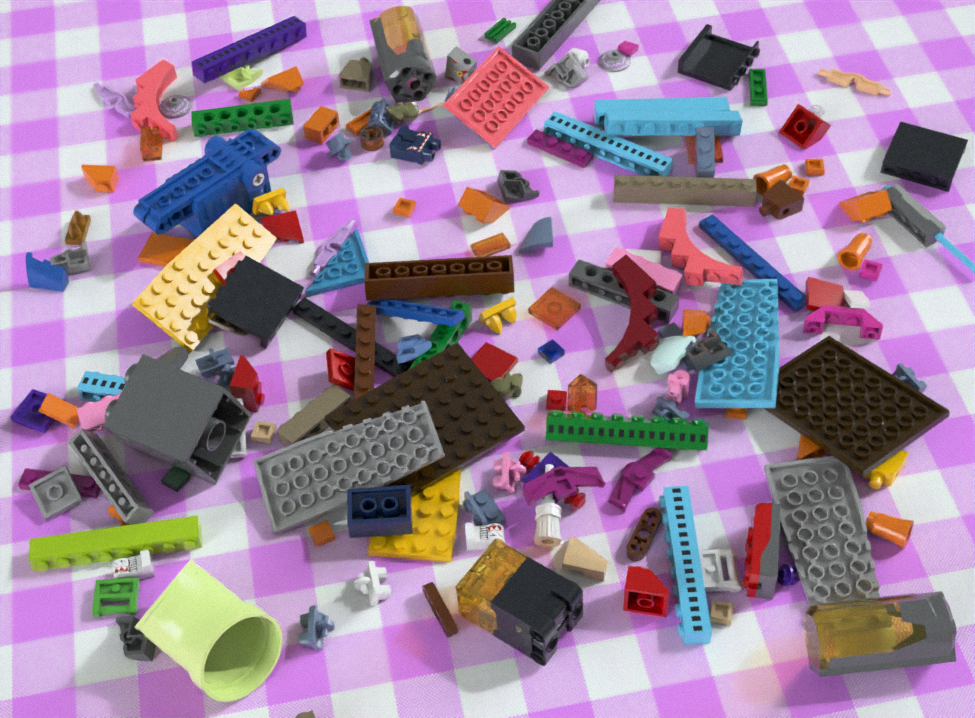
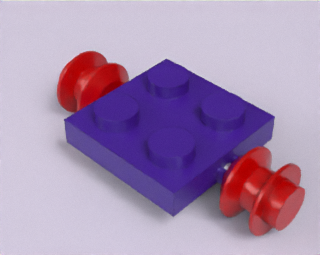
[519,450,586,510]

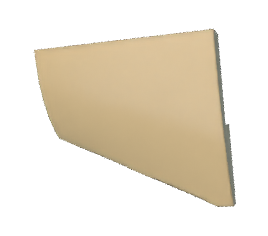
[562,536,608,581]

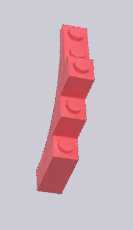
[130,59,178,142]
[658,207,743,286]

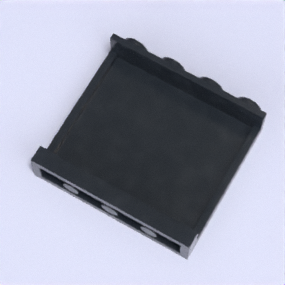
[677,24,760,91]
[880,121,968,192]
[206,255,304,349]

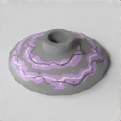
[599,50,631,72]
[159,95,192,118]

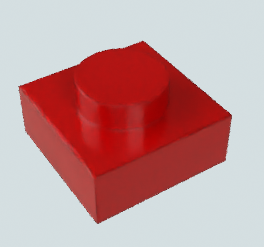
[546,390,567,411]

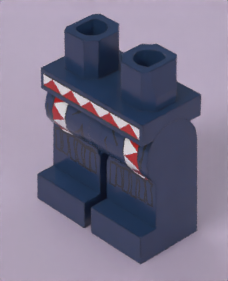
[389,124,441,165]

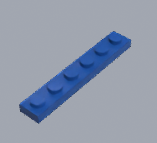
[365,299,465,327]

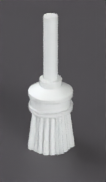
[534,464,561,547]

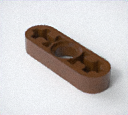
[626,507,662,561]
[422,582,458,638]

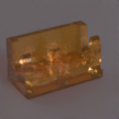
[140,126,163,161]
[567,373,598,414]

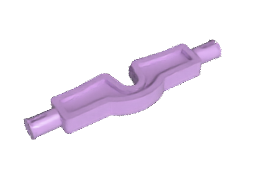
[93,82,136,119]
[309,219,356,277]

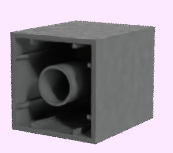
[103,354,252,485]

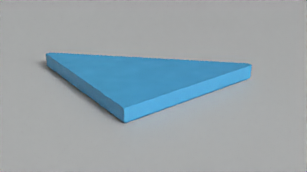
[305,229,369,297]

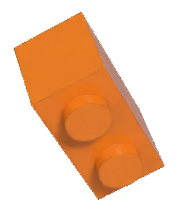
[303,106,339,144]

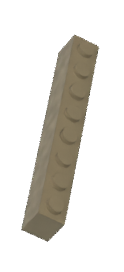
[613,175,757,207]

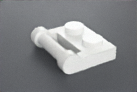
[699,549,741,593]

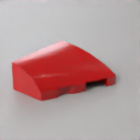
[261,210,304,244]

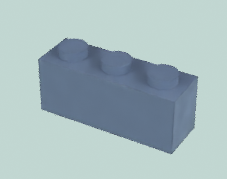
[695,127,715,178]

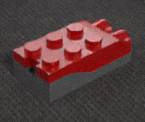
[743,503,781,600]

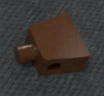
[759,180,804,220]

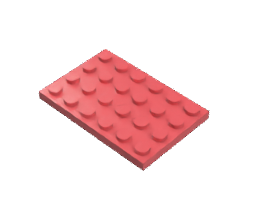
[443,46,549,149]

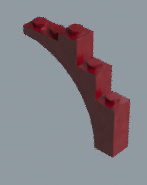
[605,254,659,373]

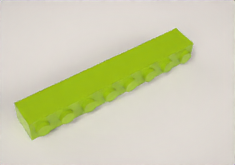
[29,515,202,571]

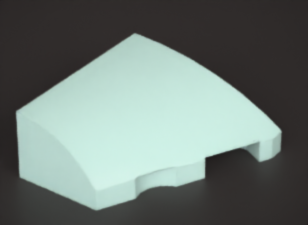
[650,335,696,375]

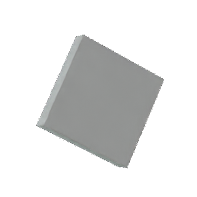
[29,466,84,521]

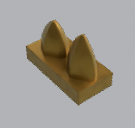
[65,210,91,245]

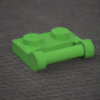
[92,577,140,618]

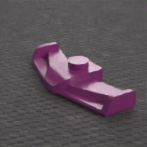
[608,447,672,512]
[523,466,605,506]

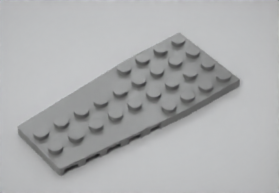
[253,401,445,535]
[764,456,887,636]

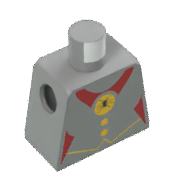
[445,46,477,84]

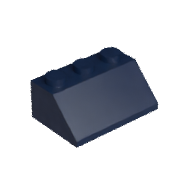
[347,485,413,538]

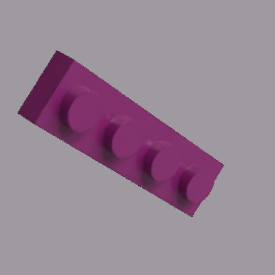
[527,129,593,168]
[18,468,101,499]

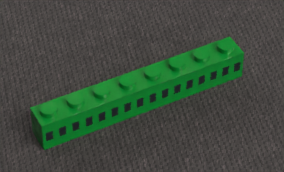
[545,410,709,451]

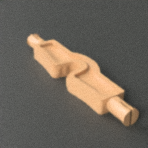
[818,68,891,96]

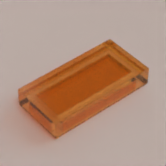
[470,232,511,257]

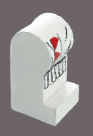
[465,523,505,551]
[112,550,155,580]

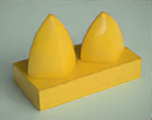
[252,187,289,215]
[478,297,517,334]

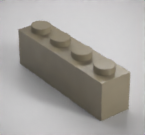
[276,384,351,447]

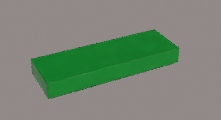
[748,69,768,106]

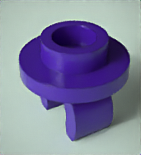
[777,564,800,586]

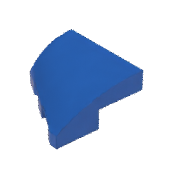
[26,252,69,292]

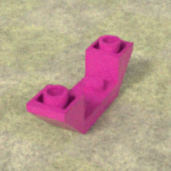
[803,305,883,340]

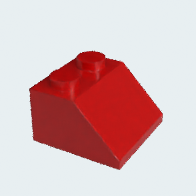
[779,104,831,150]
[229,355,265,412]
[623,566,669,618]

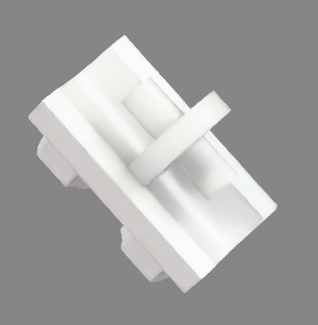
[354,561,391,606]

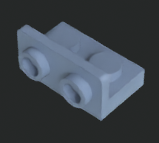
[368,98,395,136]
[463,489,506,526]

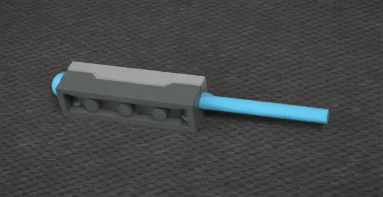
[882,184,975,273]

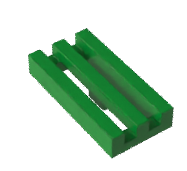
[484,18,516,43]

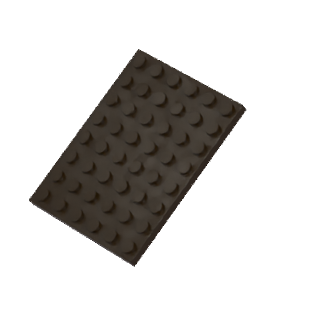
[764,336,950,477]
[325,343,525,497]

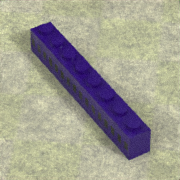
[191,16,307,84]

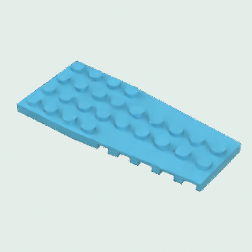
[695,279,780,408]

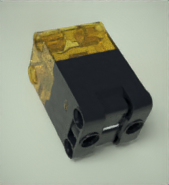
[455,539,583,666]

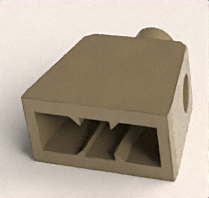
[339,57,373,92]

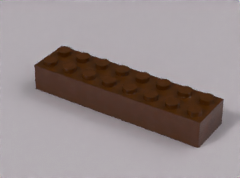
[364,255,514,301]

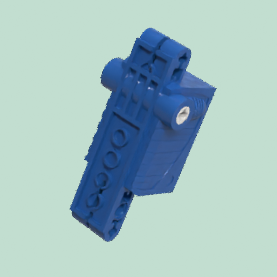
[133,128,281,237]

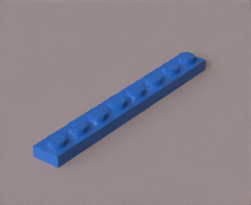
[699,214,806,313]

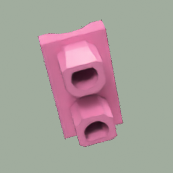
[668,370,690,405]
[493,452,526,494]

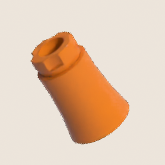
[753,164,792,196]
[837,232,872,270]
[866,511,914,549]

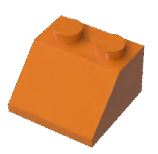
[458,186,510,224]
[839,189,892,223]

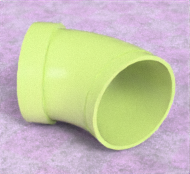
[134,559,282,702]

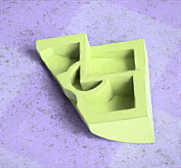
[220,65,263,91]

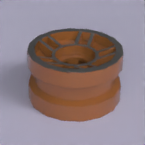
[360,125,384,151]

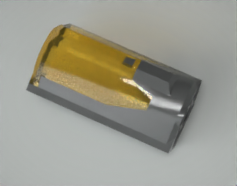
[369,6,436,104]
[804,591,957,677]

